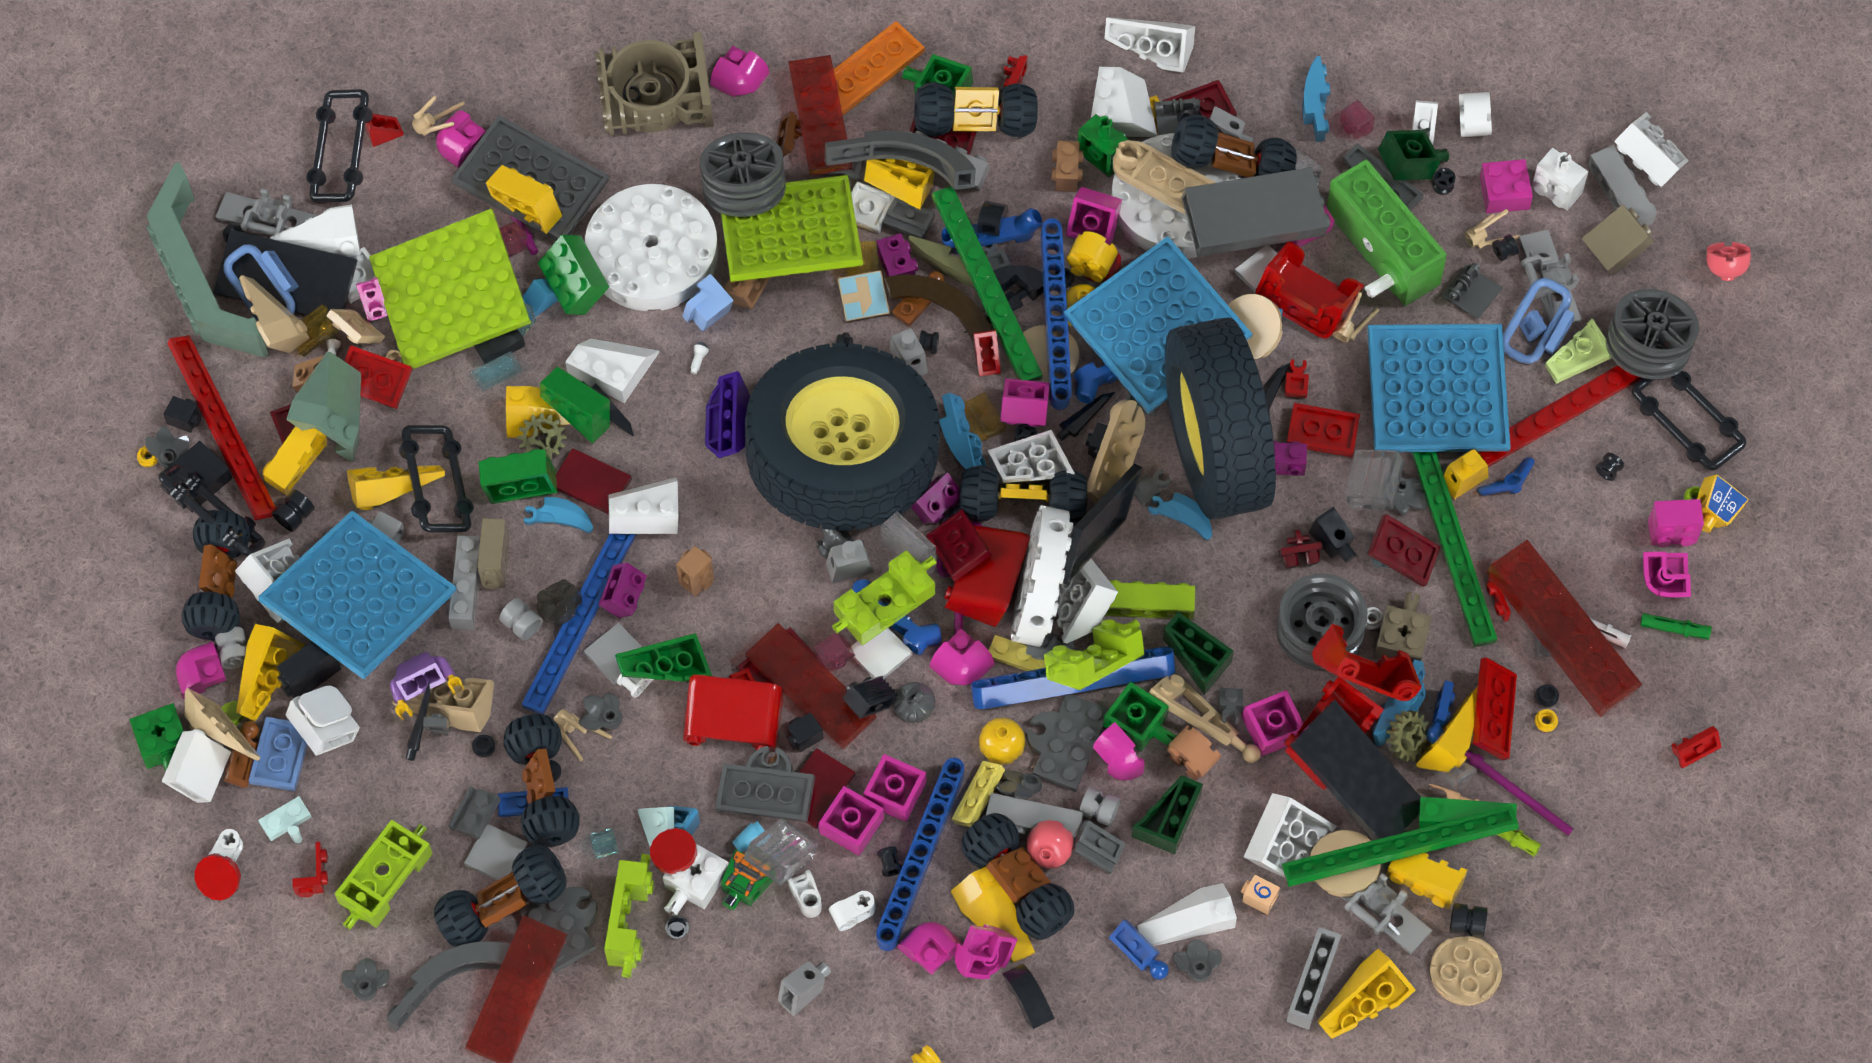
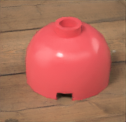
[1706,242,1751,281]
[1026,820,1074,869]

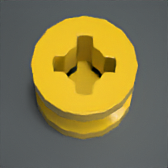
[911,1045,941,1063]

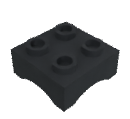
[474,329,525,366]

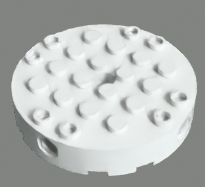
[1112,133,1242,259]
[585,184,718,311]
[1011,505,1073,647]

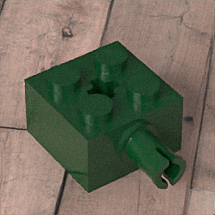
[1378,130,1449,181]

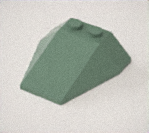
[286,351,361,462]

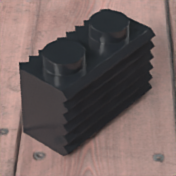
[842,676,898,719]

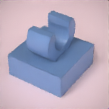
[1519,310,1548,342]

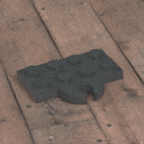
[1026,694,1109,792]
[715,746,815,822]
[518,887,598,974]

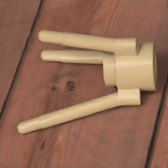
[412,96,465,136]
[1464,209,1520,249]
[1333,292,1379,343]
[554,709,612,761]

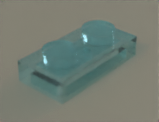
[471,351,522,392]

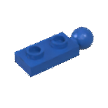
[1426,680,1455,744]
[1109,920,1169,980]

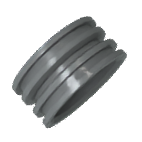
[700,132,786,217]
[1606,289,1699,379]
[1277,574,1368,671]

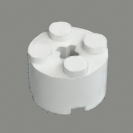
[1459,92,1492,137]

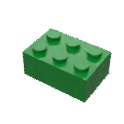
[538,235,610,315]
[478,449,557,504]

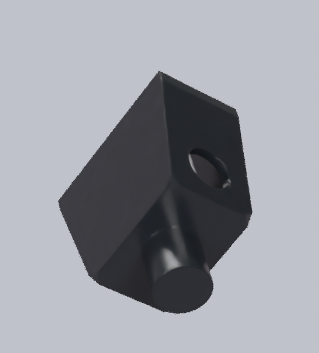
[1309,506,1357,563]

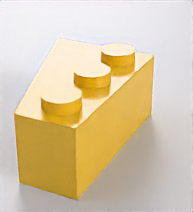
[864,159,935,210]
[486,165,562,234]
[1387,853,1468,909]

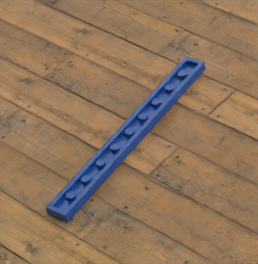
[522,534,637,714]

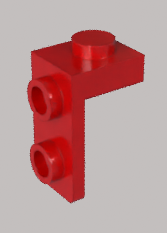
[1486,566,1519,622]
[292,842,328,898]

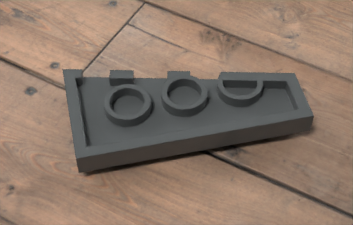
[1343,143,1424,211]

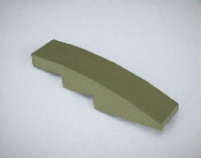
[908,235,975,288]

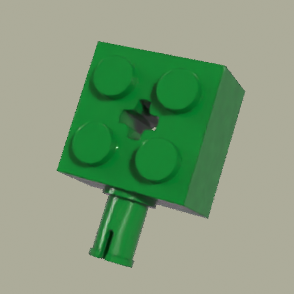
[902,54,973,98]
[1078,114,1128,177]
[1103,681,1177,752]
[129,703,184,772]

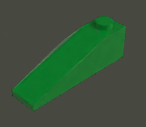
[615,633,712,682]
[1419,797,1517,829]

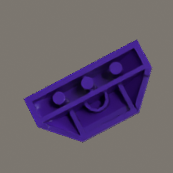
[705,371,750,458]

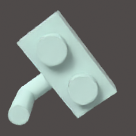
[258,796,312,844]

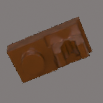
[776,111,804,157]

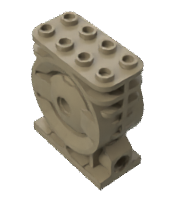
[595,31,714,136]

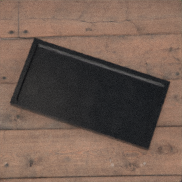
[213,230,358,321]
[1062,463,1142,585]
[1290,700,1421,840]

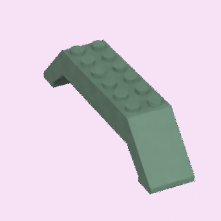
[146,162,269,357]

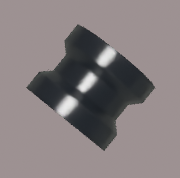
[1432,168,1456,195]
[1492,234,1519,261]
[919,330,939,354]
[1014,424,1037,442]
[1595,452,1624,481]

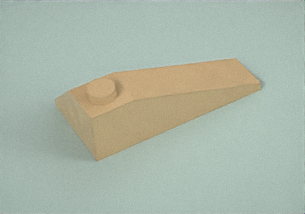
[239,275,310,353]
[392,678,494,732]
[184,688,261,761]

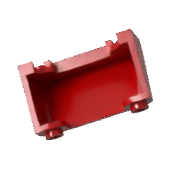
[1255,241,1364,339]
[943,525,1031,627]
[1312,623,1422,701]
[683,675,784,752]
[1284,676,1384,790]

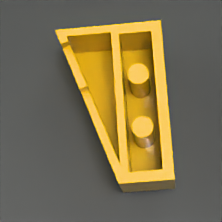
[263,426,327,496]

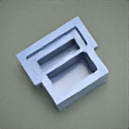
[682,274,734,332]

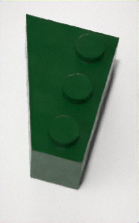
[1163,612,1234,695]
[1132,775,1203,854]

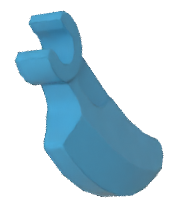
[1148,493,1212,540]
[524,497,593,533]

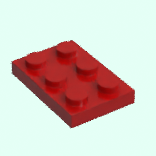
[344,345,413,409]
[1287,403,1360,457]

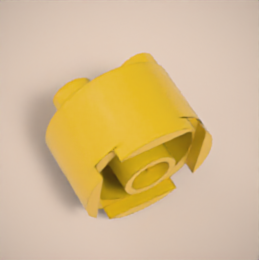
[1066,231,1118,282]

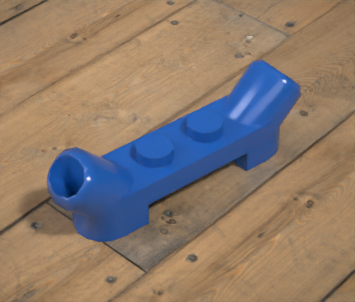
[941,208,1042,255]
[1073,362,1118,404]
[852,579,942,655]

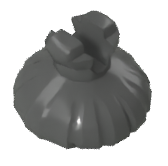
[816,525,854,558]
[892,682,936,723]

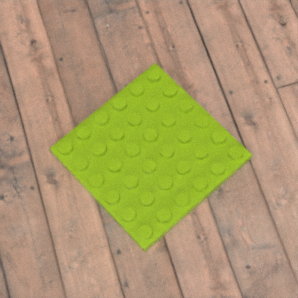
[721,175,863,282]
[369,208,531,369]

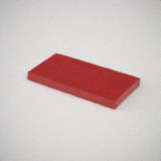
[1472,657,1517,760]

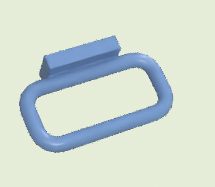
[223,244,299,321]
[1503,278,1575,364]

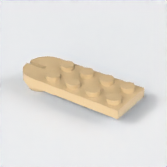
[1113,140,1217,215]
[1087,400,1145,504]

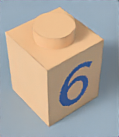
[1241,875,1280,915]

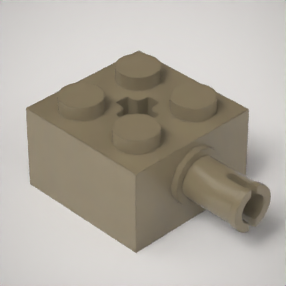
[1374,592,1432,663]

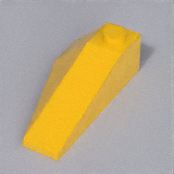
[506,386,570,438]
[346,465,445,510]
[236,624,305,721]
[1416,686,1478,772]
[951,867,1035,963]
[1317,948,1415,1039]

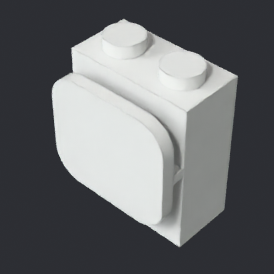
[285,686,360,756]

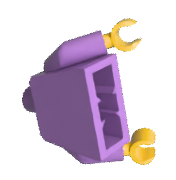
[390,652,464,720]

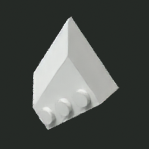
[1091,67,1158,137]
[1614,112,1688,187]
[565,339,659,403]
[988,430,1075,484]
[609,477,678,534]
[235,538,299,623]
[1055,559,1118,644]
[1244,793,1337,877]

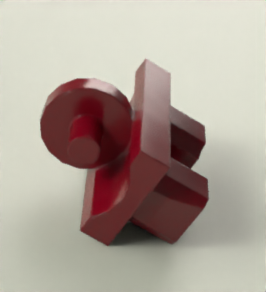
[1278,529,1322,568]

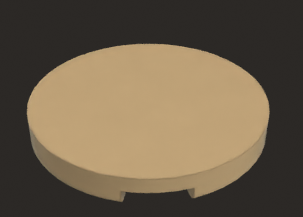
[1228,294,1283,360]
[1023,325,1079,383]
[1310,830,1381,897]
[1430,935,1502,1006]

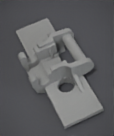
[215,188,319,236]
[1519,230,1581,323]
[1342,873,1432,955]

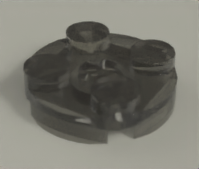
[537,579,582,625]

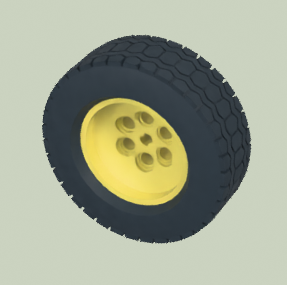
[1165,318,1276,519]
[745,343,940,531]

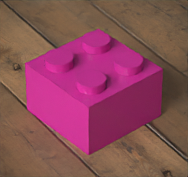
[1479,159,1533,214]
[1066,187,1123,245]
[1001,378,1050,427]
[1648,499,1704,547]
[1241,690,1303,757]
[863,754,926,822]
[819,786,884,856]

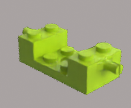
[832,550,937,646]
[1044,619,1144,690]
[335,819,433,930]
[604,854,654,978]

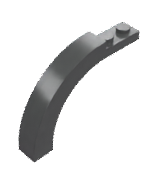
[825,130,976,190]
[386,941,548,1032]

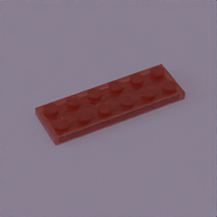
[788,55,853,175]
[745,623,877,749]
[465,915,568,1063]

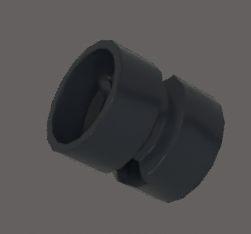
[272,489,315,532]
[1450,903,1488,938]

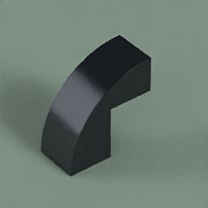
[978,200,1008,236]
[994,265,1044,301]
[1002,964,1055,1029]

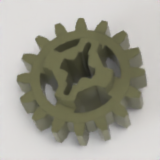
[517,413,567,461]
[1386,710,1429,761]

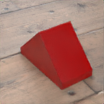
[365,113,404,147]
[973,330,1001,377]

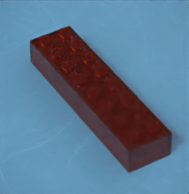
[1486,539,1643,717]

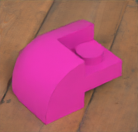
[710,45,770,97]
[436,110,486,168]
[1643,552,1691,598]
[930,629,995,685]
[176,641,227,699]
[1093,722,1145,781]
[897,922,963,975]
[955,924,1018,979]

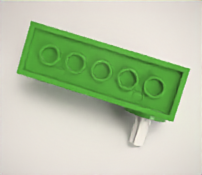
[1327,159,1447,306]

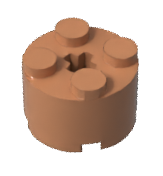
[1167,725,1221,781]

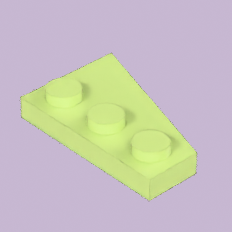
[1545,319,1611,384]

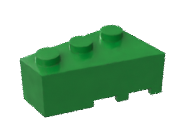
[540,366,610,444]

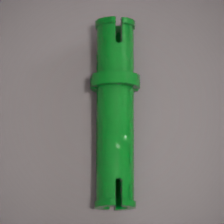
[1640,612,1712,640]

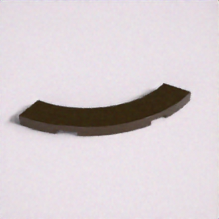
[884,274,992,344]

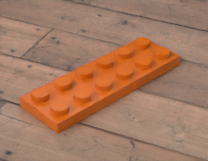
[800,21,925,127]

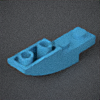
[1303,56,1330,142]
[939,393,987,469]
[1372,659,1426,747]

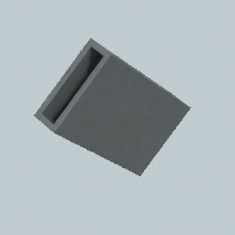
[1181,167,1330,257]

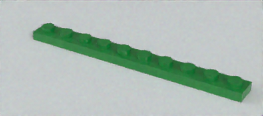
[932,186,1043,381]
[1410,452,1497,647]
[1282,806,1519,887]

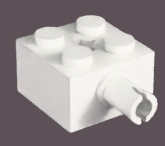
[1532,148,1588,211]
[663,844,729,916]

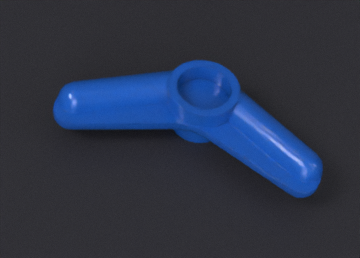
[1477,457,1535,496]

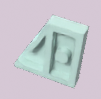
[638,807,674,846]

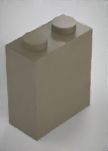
[1582,205,1655,275]
[477,518,510,590]

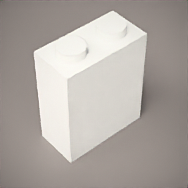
[162,729,231,803]

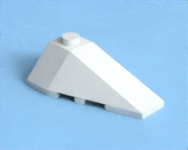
[1104,17,1195,72]
[269,204,360,257]
[1137,883,1237,946]

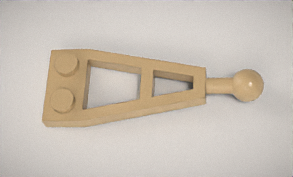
[1149,673,1261,763]

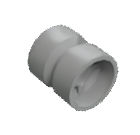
[499,598,543,641]
[215,627,247,669]
[1079,787,1121,827]

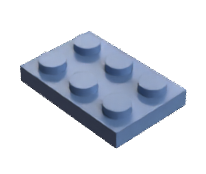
[249,717,308,791]

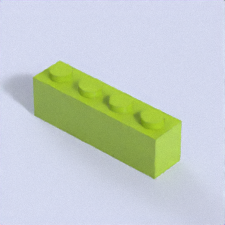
[1104,580,1195,620]

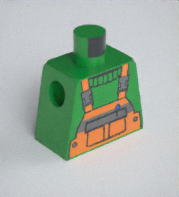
[721,850,775,911]

